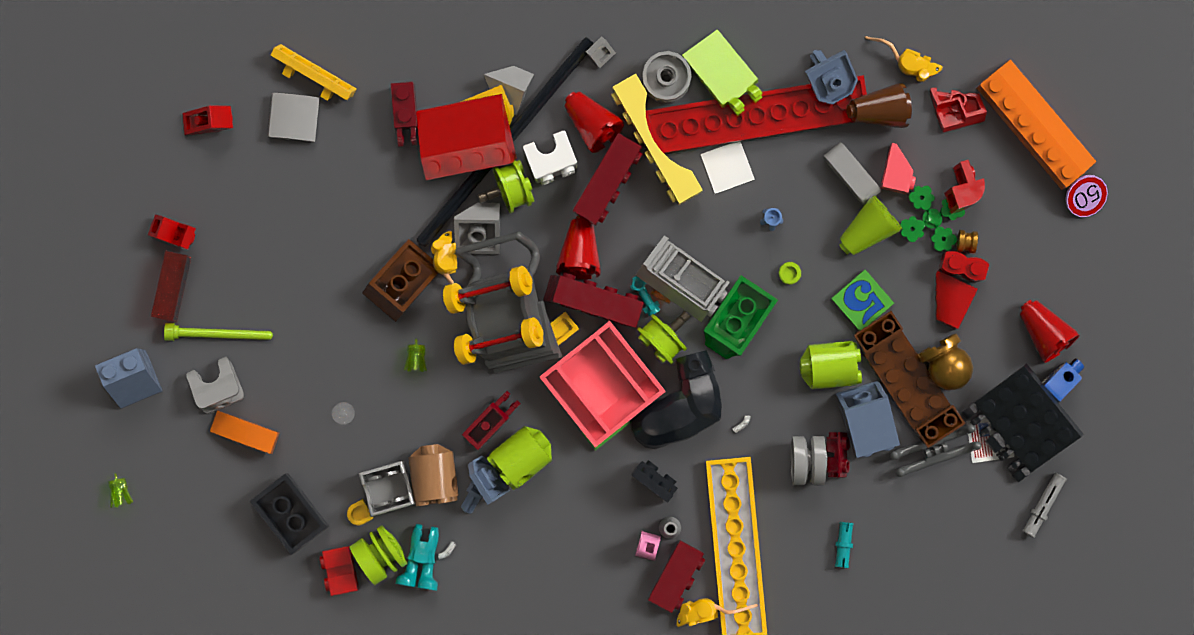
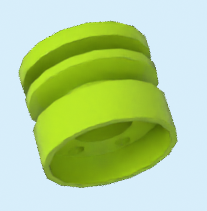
[349,525,407,585]

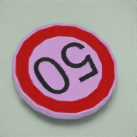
[1065,175,1108,217]

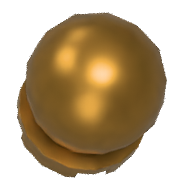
[918,333,973,391]

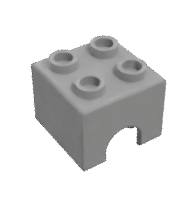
[359,461,416,517]

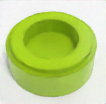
[778,262,801,285]

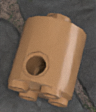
[408,444,459,506]

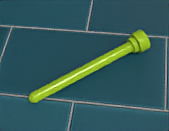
[164,323,273,341]

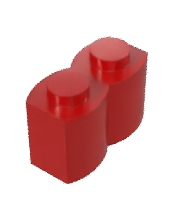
[939,251,989,282]

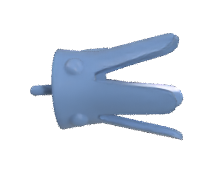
[760,208,783,231]

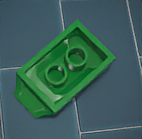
[704,275,778,359]

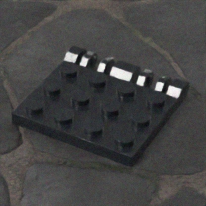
[962,363,1084,482]

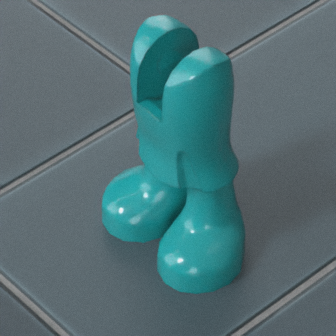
[395,524,439,591]

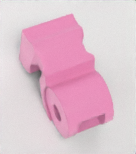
[635,531,661,561]

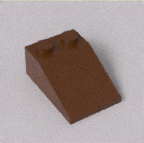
[362,239,438,322]

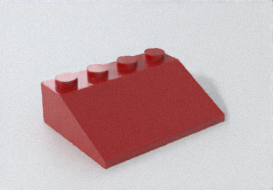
[416,94,517,180]

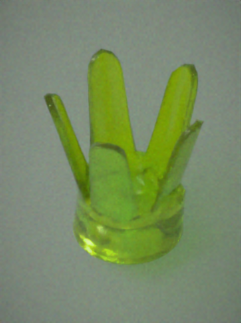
[404,338,427,372]
[108,473,133,508]

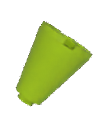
[839,196,902,255]

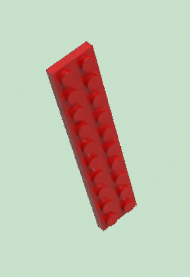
[646,75,867,154]

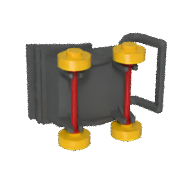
[443,232,562,373]

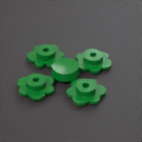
[900,186,965,251]

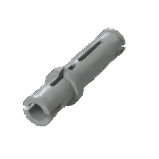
[1022,472,1067,538]

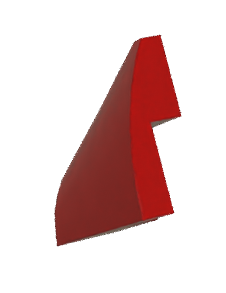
[930,88,987,132]
[935,271,978,330]

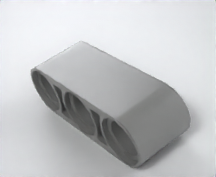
[823,142,881,205]

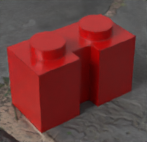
[320,545,359,596]

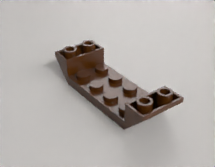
[853,311,966,448]

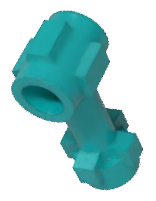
[630,276,661,317]

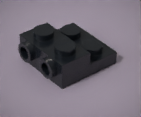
[631,460,678,503]

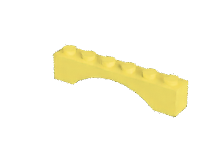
[611,74,703,205]

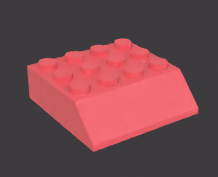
[539,321,666,447]

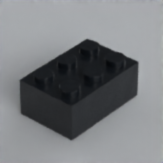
[250,473,329,555]

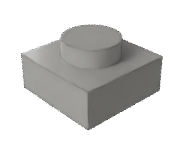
[586,36,616,68]

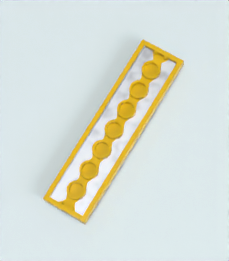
[706,457,767,635]

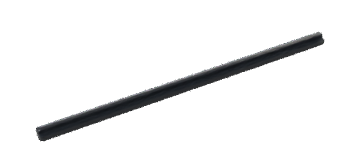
[417,37,594,247]

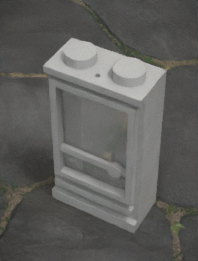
[636,235,730,322]

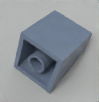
[95,348,163,408]
[836,381,900,458]

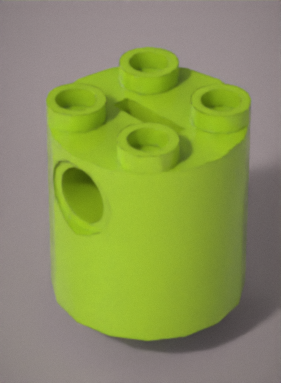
[799,341,862,389]
[487,426,553,490]

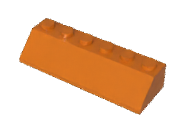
[976,59,1097,190]

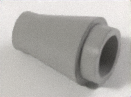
[659,517,681,539]

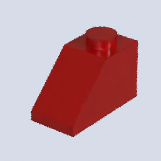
[182,106,233,135]

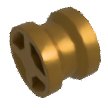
[956,230,978,254]

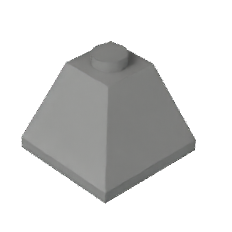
[454,203,500,254]

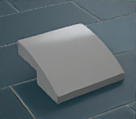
[267,93,320,142]

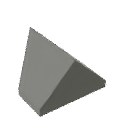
[484,66,534,115]

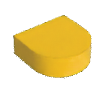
[347,499,374,525]

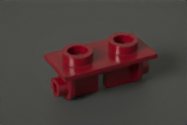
[826,432,850,477]

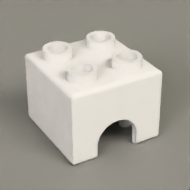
[523,131,577,185]

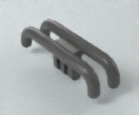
[890,424,981,477]

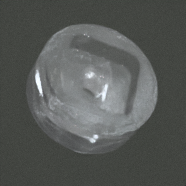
[332,402,355,425]

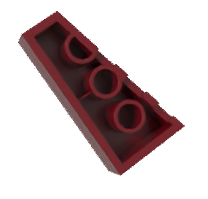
[573,133,643,226]
[543,272,644,328]

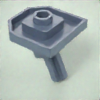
[805,50,858,104]
[461,456,510,514]

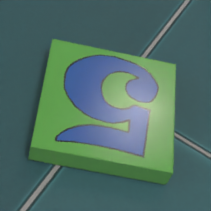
[831,270,894,331]

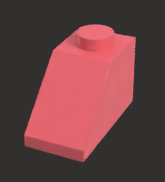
[880,143,916,194]

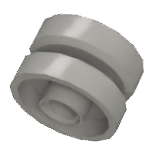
[642,51,692,104]
[791,436,827,485]

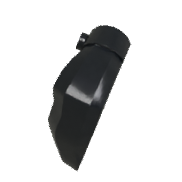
[630,350,722,449]

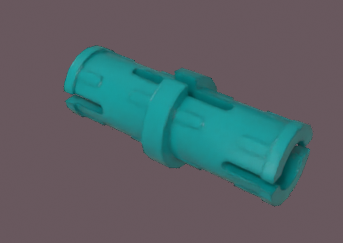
[835,522,854,568]

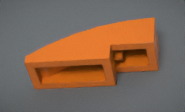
[210,410,280,454]

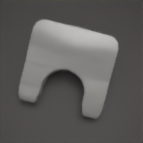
[186,357,244,414]

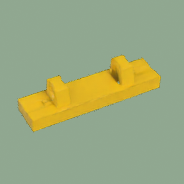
[271,44,357,101]

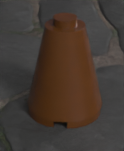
[846,83,912,128]

